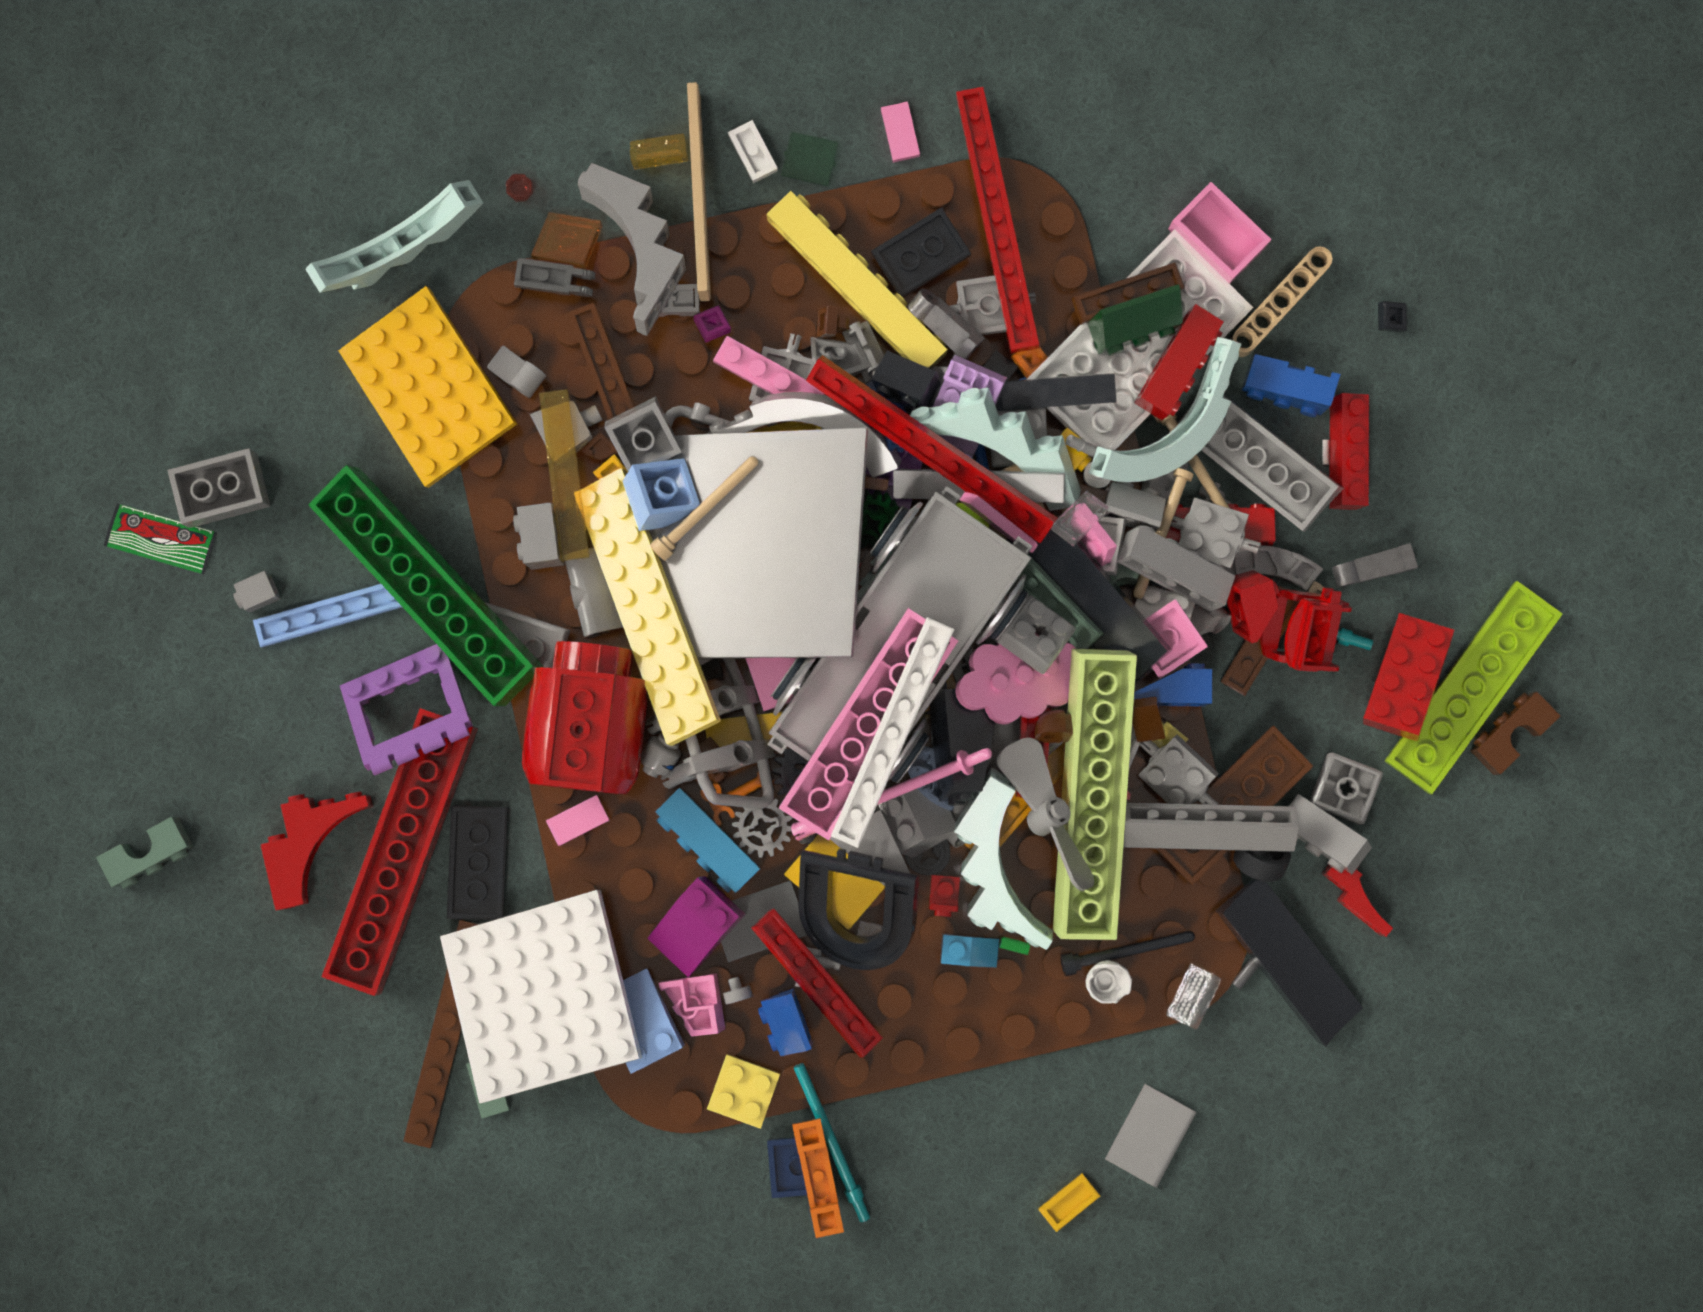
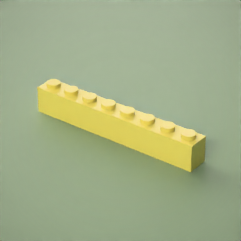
[767,191,947,369]

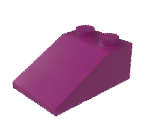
[647,876,746,977]

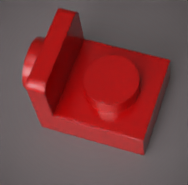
[929,875,960,917]

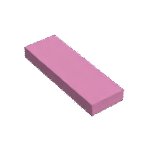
[960,492,1038,553]

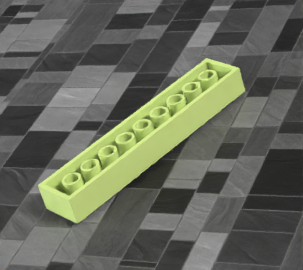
[1053,649,1137,940]

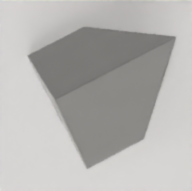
[810,337,871,377]

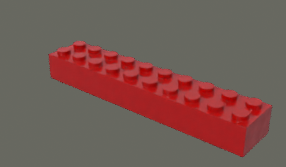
[321,708,478,996]

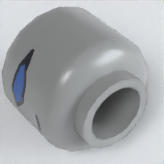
[640,734,681,778]

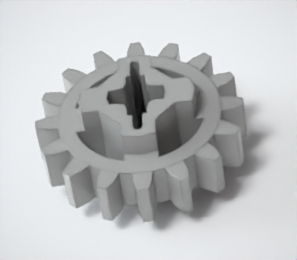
[732,799,793,858]

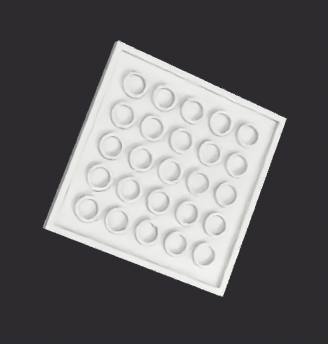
[440,890,642,1103]

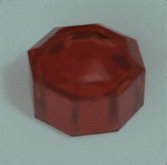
[506,174,533,202]

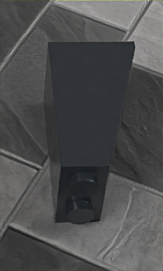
[930,689,995,806]

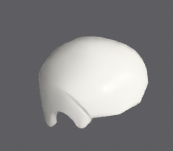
[1086,960,1132,1003]

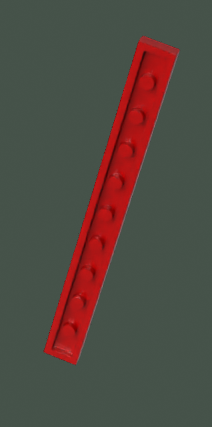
[956,87,1039,354]
[805,355,1058,543]

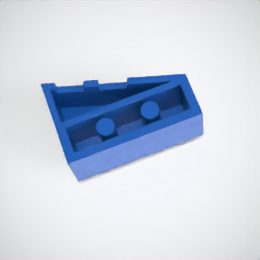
[1241,354,1341,417]

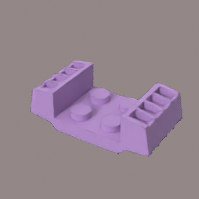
[933,355,1007,458]

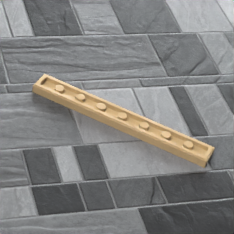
[687,82,711,301]

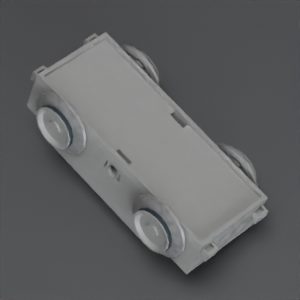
[767,486,1033,784]

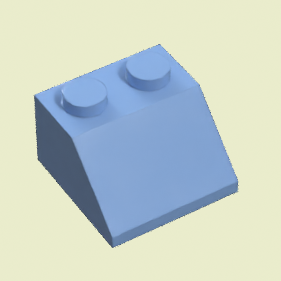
[622,458,700,531]

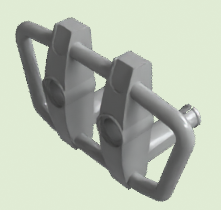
[646,658,776,809]

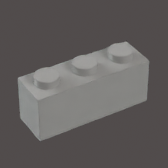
[1289,794,1372,875]

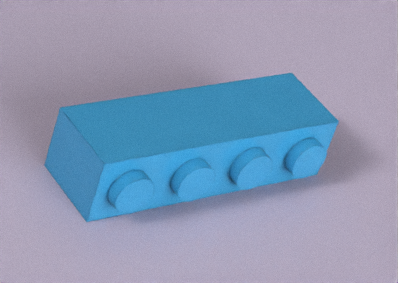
[656,788,761,893]

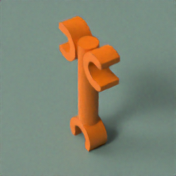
[700,771,775,826]

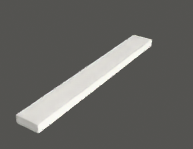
[831,617,954,848]

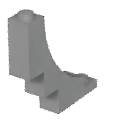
[578,163,686,336]

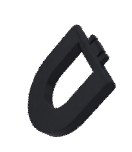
[798,848,919,970]

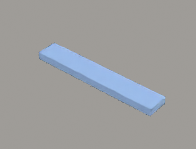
[253,584,402,647]

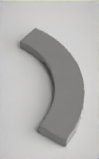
[1172,546,1323,592]

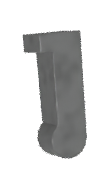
[908,288,985,359]
[1332,543,1418,588]

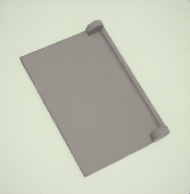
[1105,1084,1197,1188]

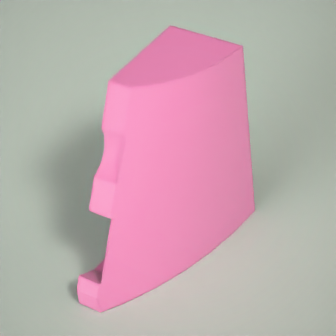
[659,973,726,1036]

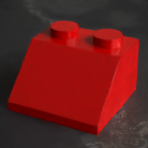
[1227,570,1279,644]

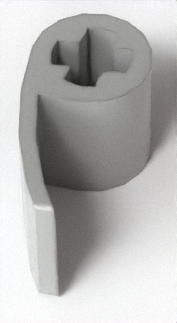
[487,346,546,398]

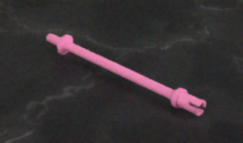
[791,748,992,841]

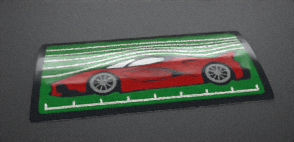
[104,503,218,575]

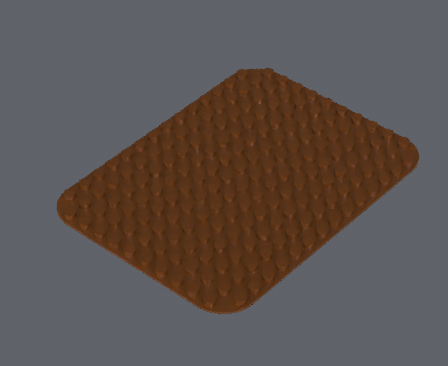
[448,157,1247,1133]

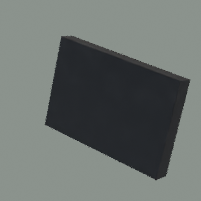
[871,207,971,298]

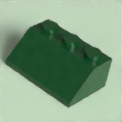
[1087,284,1183,356]

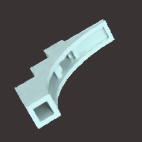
[306,180,483,293]
[910,387,1081,511]
[954,767,1053,950]

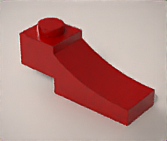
[1322,865,1393,937]

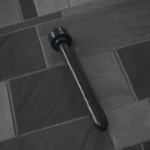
[1060,931,1195,977]

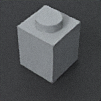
[233,571,281,612]

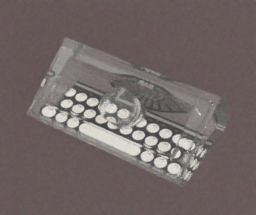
[1166,964,1221,1030]

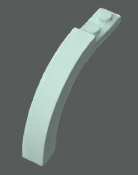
[1088,337,1241,482]

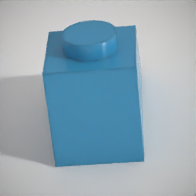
[940,934,999,967]

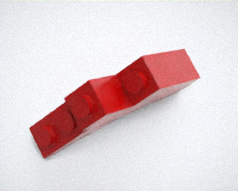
[260,791,373,911]

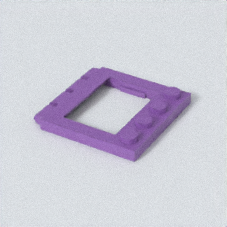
[340,644,473,776]

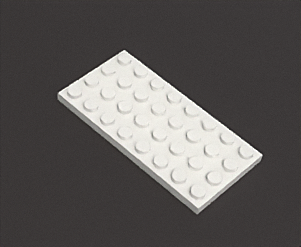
[1026,229,1253,450]

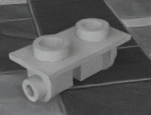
[842,321,884,382]

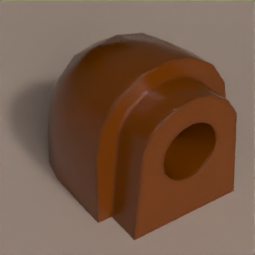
[1035,710,1073,743]

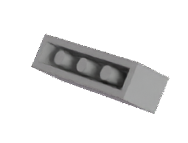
[1117,525,1235,611]

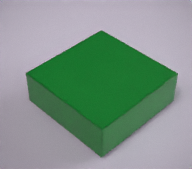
[999,936,1030,955]

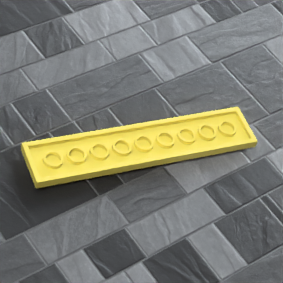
[574,468,721,746]

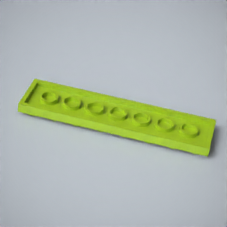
[1384,581,1562,794]

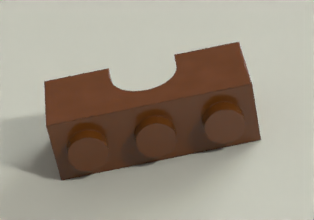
[1471,692,1560,775]

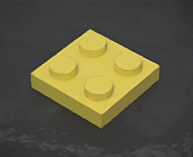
[707,1054,780,1129]

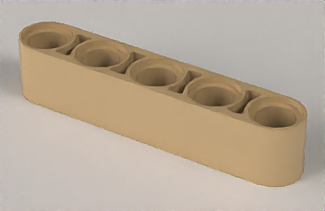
[1230,247,1333,357]

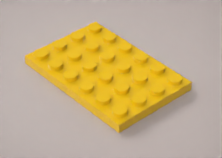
[338,286,517,488]

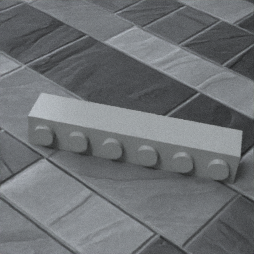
[1123,803,1299,851]

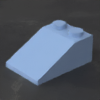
[623,969,685,1074]

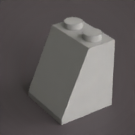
[830,810,910,885]

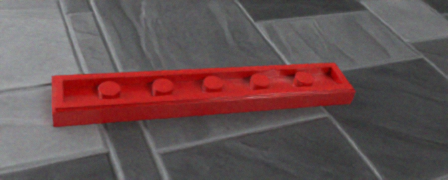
[751,908,883,1058]

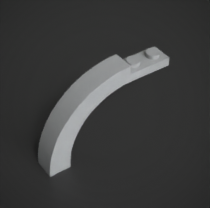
[707,392,902,478]

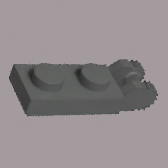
[514,258,596,297]

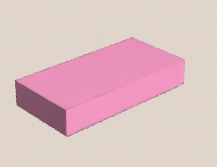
[881,102,920,163]
[546,795,610,846]

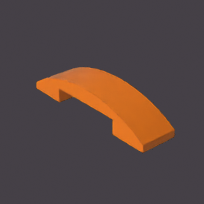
[792,1118,844,1238]

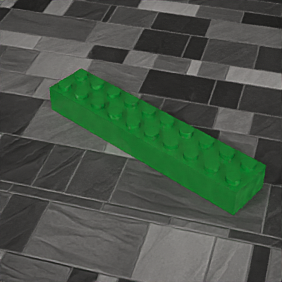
[308,465,544,706]

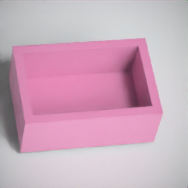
[1168,182,1272,284]

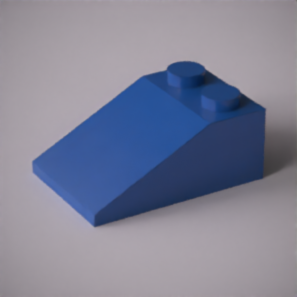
[1134,663,1212,707]
[758,988,813,1056]

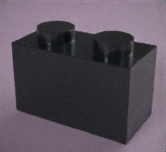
[871,351,941,410]

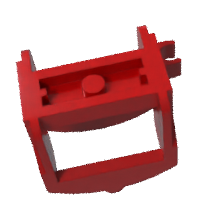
[1260,588,1352,672]

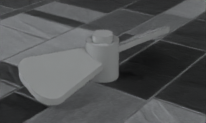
[997,738,1094,891]

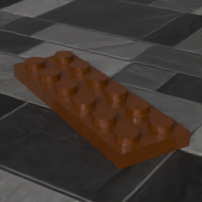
[1155,725,1313,885]

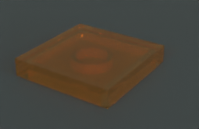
[531,212,602,270]

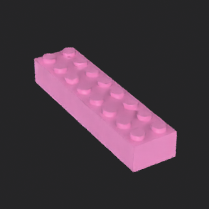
[779,608,958,840]

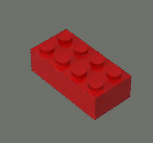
[1363,613,1454,742]

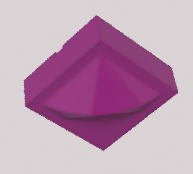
[693,305,731,342]

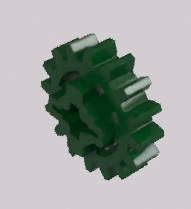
[861,489,899,549]

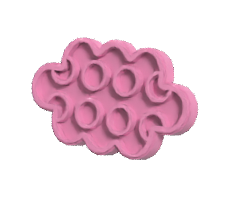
[955,633,1076,725]

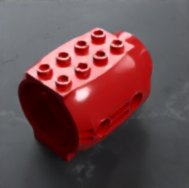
[522,641,647,795]

